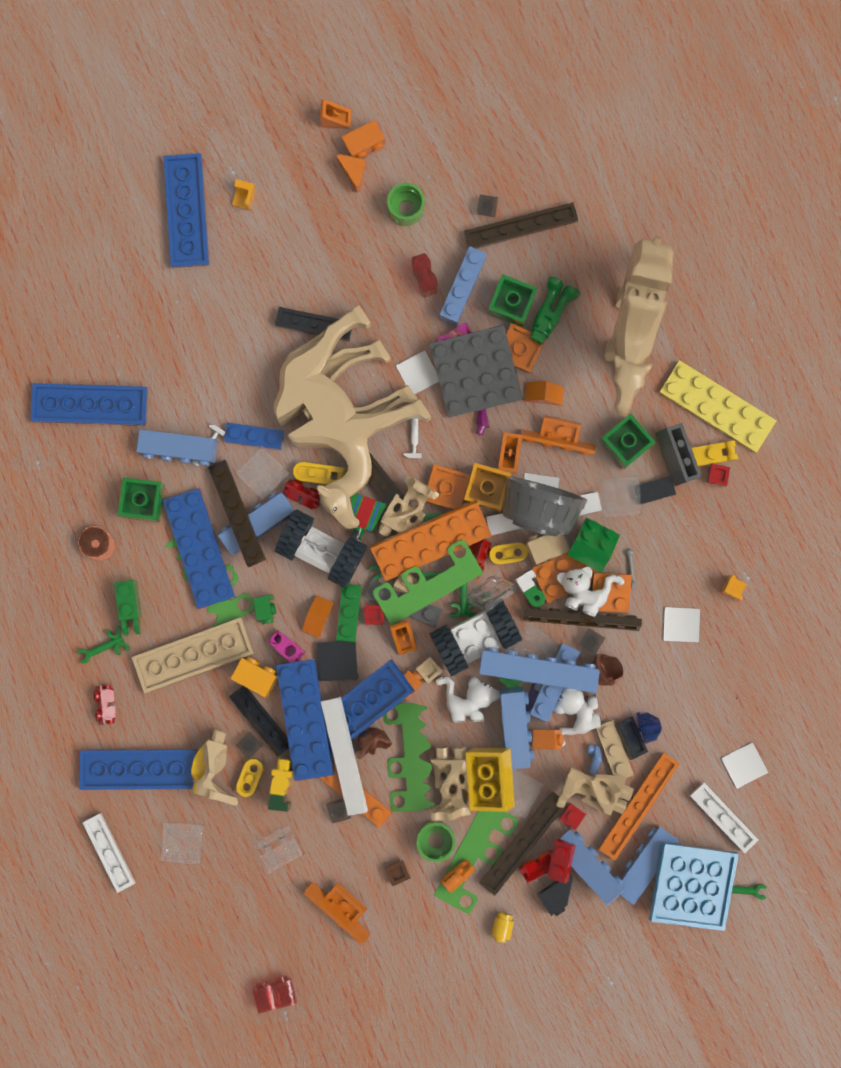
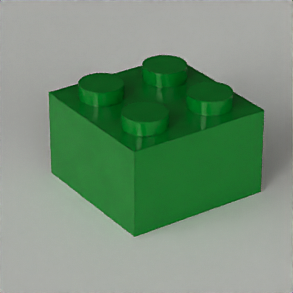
[487,274,538,328]
[599,413,656,469]
[118,477,165,522]
[567,517,620,573]

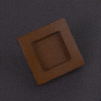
[385,860,411,886]

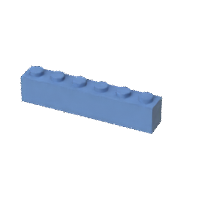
[478,647,600,693]

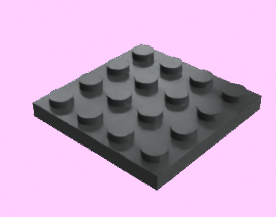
[429,324,523,418]

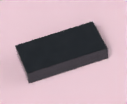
[633,476,676,505]
[614,716,648,760]

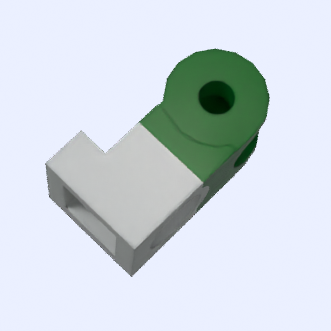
[515,570,545,607]

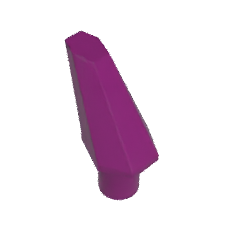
[476,409,489,436]

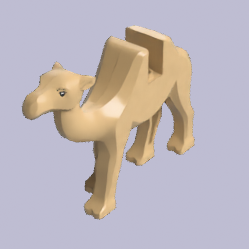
[604,236,674,415]
[273,305,431,529]

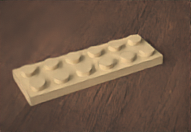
[132,617,254,694]

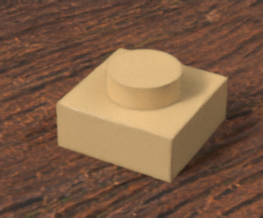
[393,574,419,594]
[416,656,443,683]

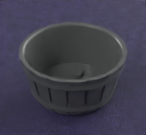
[503,476,587,536]

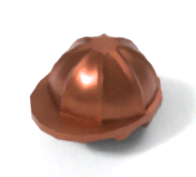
[77,526,115,561]
[592,654,624,686]
[357,727,392,760]

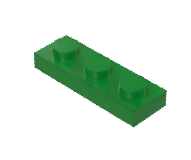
[336,584,362,643]

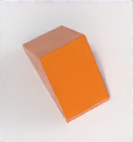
[320,99,352,129]
[337,154,366,193]
[524,381,564,406]
[498,432,522,473]
[302,595,334,638]
[390,620,417,655]

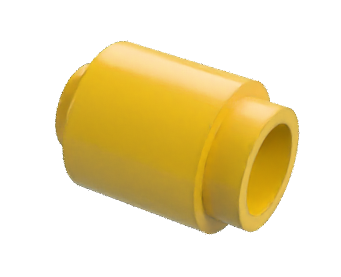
[491,912,514,943]

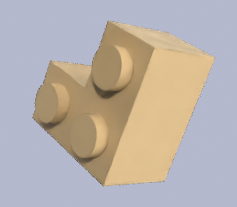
[525,534,570,567]

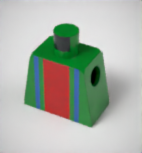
[350,493,388,540]

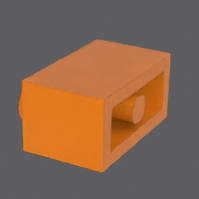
[342,119,386,159]

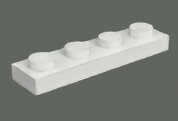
[689,782,758,854]
[82,813,136,893]

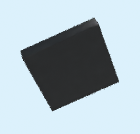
[317,641,358,681]

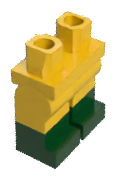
[268,759,294,812]

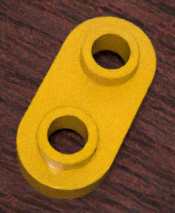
[489,542,528,565]
[236,759,264,797]

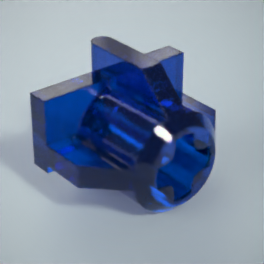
[636,712,662,744]

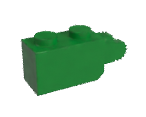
[114,580,142,636]

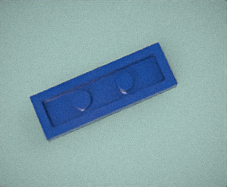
[224,423,284,450]

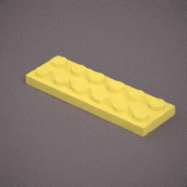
[659,360,777,453]

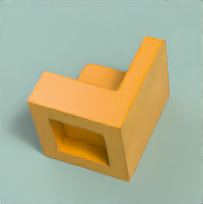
[232,179,256,211]
[720,574,747,601]

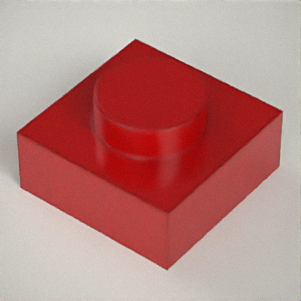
[707,464,731,487]
[364,605,384,625]
[559,803,586,831]

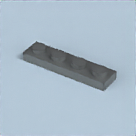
[364,579,442,627]

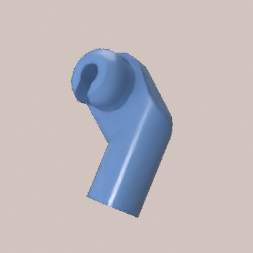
[587,744,602,774]

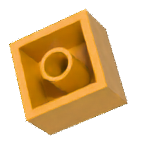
[463,463,512,513]
[231,657,278,697]

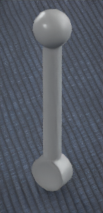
[626,549,636,589]

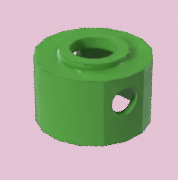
[387,183,425,226]
[416,821,456,862]

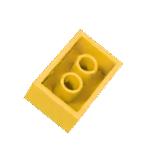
[465,747,515,812]

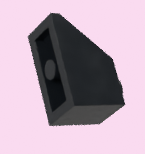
[537,874,573,916]

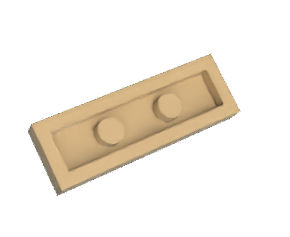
[595,720,634,778]

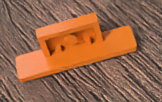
[520,415,596,455]
[303,882,370,945]

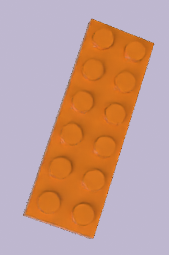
[370,500,492,581]

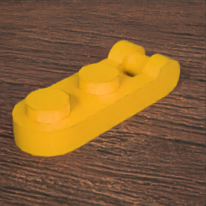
[692,441,738,467]
[293,462,348,485]

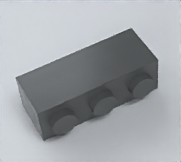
[655,423,702,486]

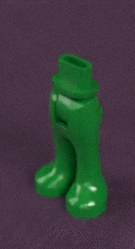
[529,276,580,345]

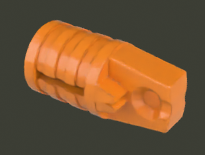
[440,859,475,893]

